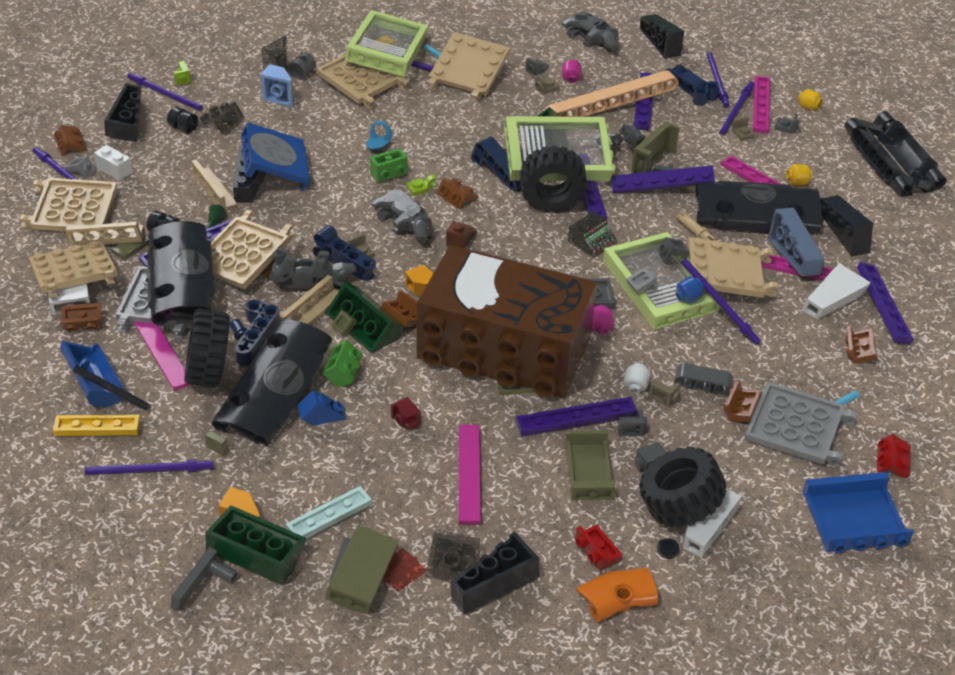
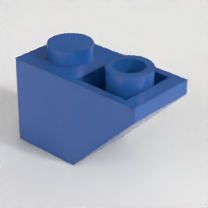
[297,390,347,425]

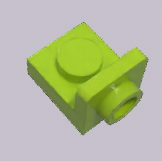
[173,61,191,85]

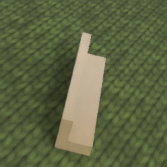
[192,160,238,211]
[66,222,145,246]
[280,275,339,325]

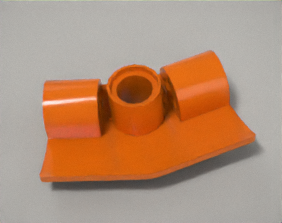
[576,568,658,622]

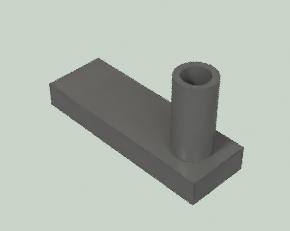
[171,547,237,611]

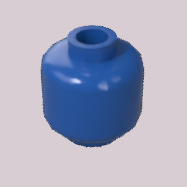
[675,276,704,304]

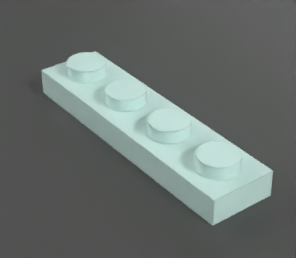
[286,486,372,539]

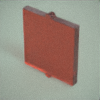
[383,548,427,592]

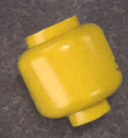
[798,89,823,111]
[786,164,812,186]

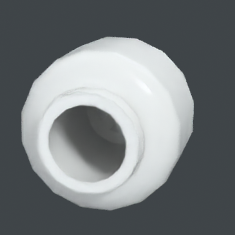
[623,363,651,394]

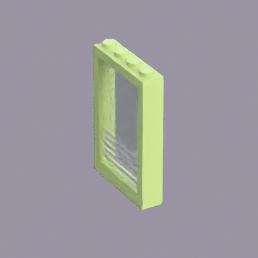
[345,10,428,77]
[504,116,615,181]
[603,232,720,330]

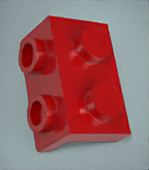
[877,433,911,478]
[575,524,623,570]

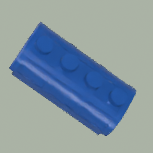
[60,341,125,407]

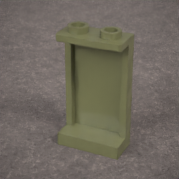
[631,121,680,174]
[566,430,615,500]
[325,525,399,615]

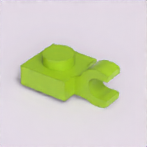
[406,174,437,196]

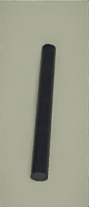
[72,365,149,410]

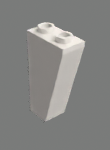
[802,263,870,319]
[683,489,742,558]

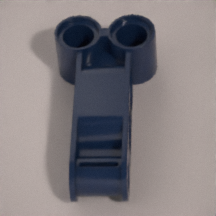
[665,64,720,106]
[313,225,376,281]

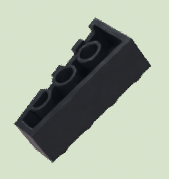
[639,14,684,59]
[104,83,142,142]
[233,146,266,203]
[820,195,873,257]
[450,531,540,615]

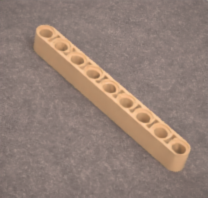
[545,71,678,117]

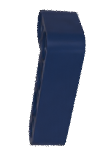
[471,136,521,192]
[235,300,280,366]

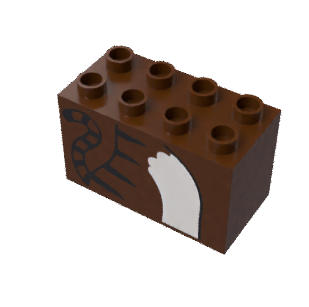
[417,245,597,398]

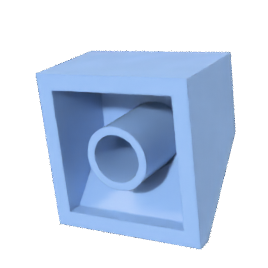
[261,64,293,107]

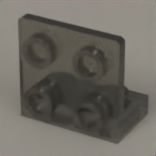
[198,101,245,135]

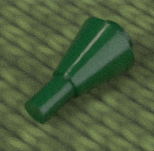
[206,204,226,229]

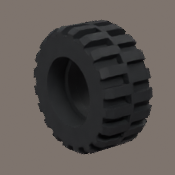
[520,145,587,213]
[184,309,230,388]
[639,447,727,528]

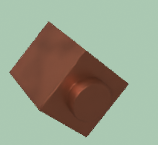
[446,221,477,248]

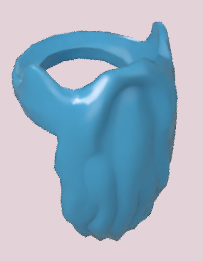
[366,121,394,151]

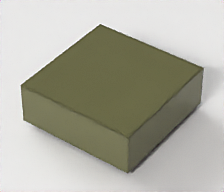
[331,310,357,336]
[205,431,228,456]

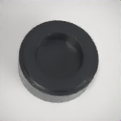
[657,538,680,559]

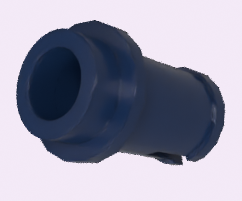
[229,319,247,340]

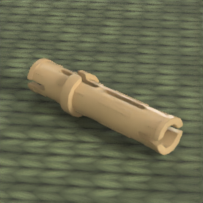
[676,211,718,241]

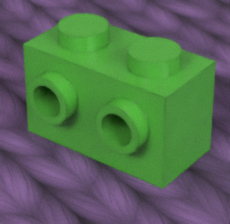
[370,148,408,183]
[323,339,363,387]

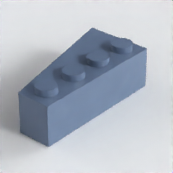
[768,208,824,276]

